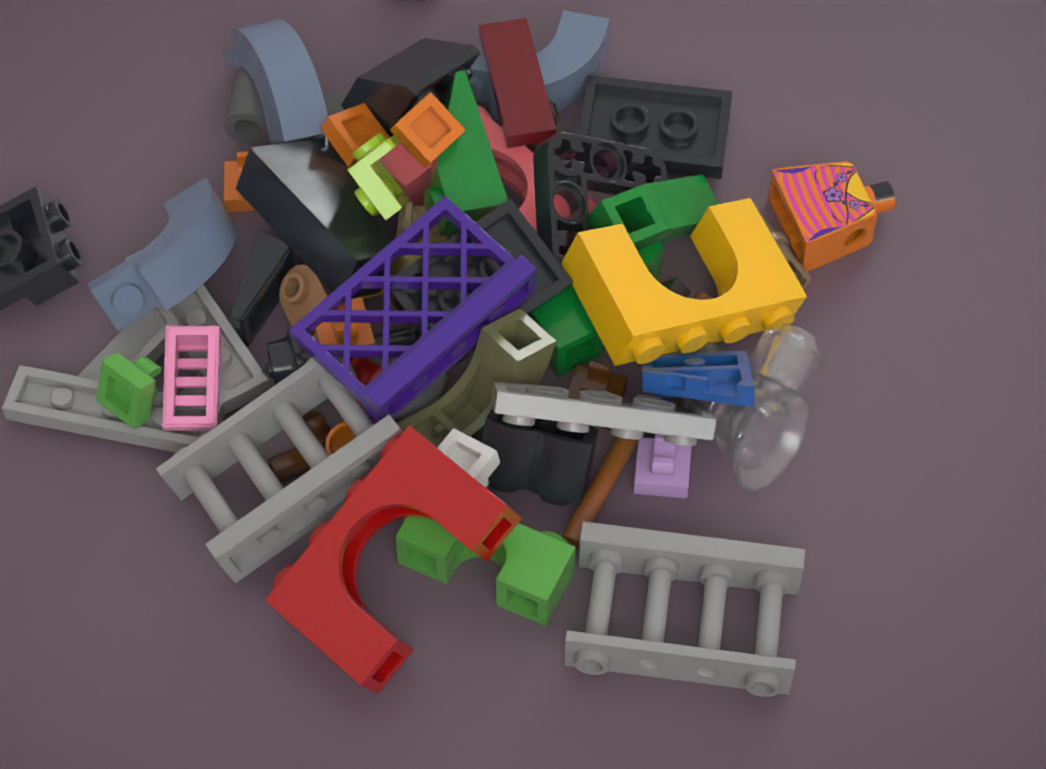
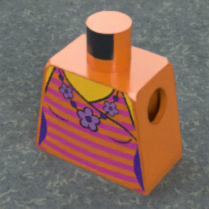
[767,161,896,272]

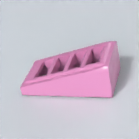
[162,326,222,431]

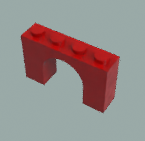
[265,425,522,694]

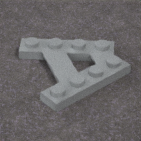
[2,250,270,452]

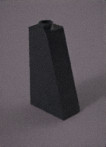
[235,137,393,299]

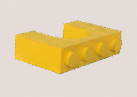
[561,198,807,366]

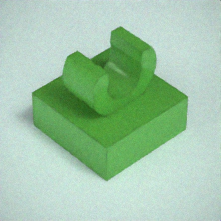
[96,352,162,429]

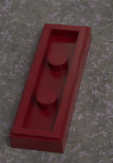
[479,18,556,148]

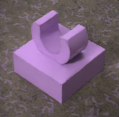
[634,433,692,499]

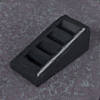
[230,232,295,347]

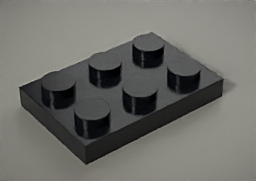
[575,75,733,179]
[383,199,573,373]

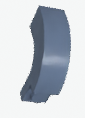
[469,10,610,120]
[223,19,328,143]
[88,177,237,331]

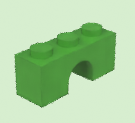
[395,517,576,627]

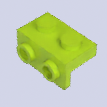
[348,132,410,220]

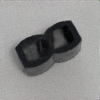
[481,407,599,506]

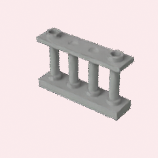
[156,343,403,584]
[564,521,805,697]

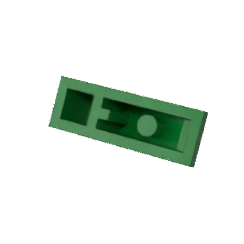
[424,71,508,237]

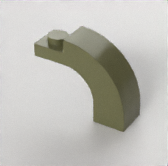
[397,308,556,447]

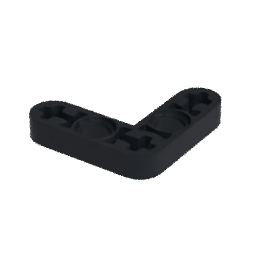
[533,132,667,266]

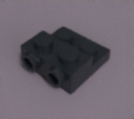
[0,186,84,310]

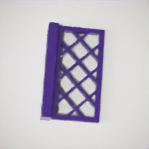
[289,196,537,424]

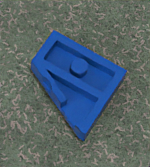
[641,351,754,406]

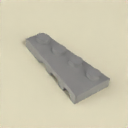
[491,381,716,446]

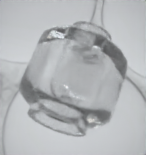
[749,324,824,406]

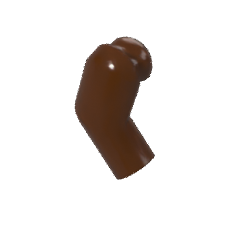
[268,411,331,483]

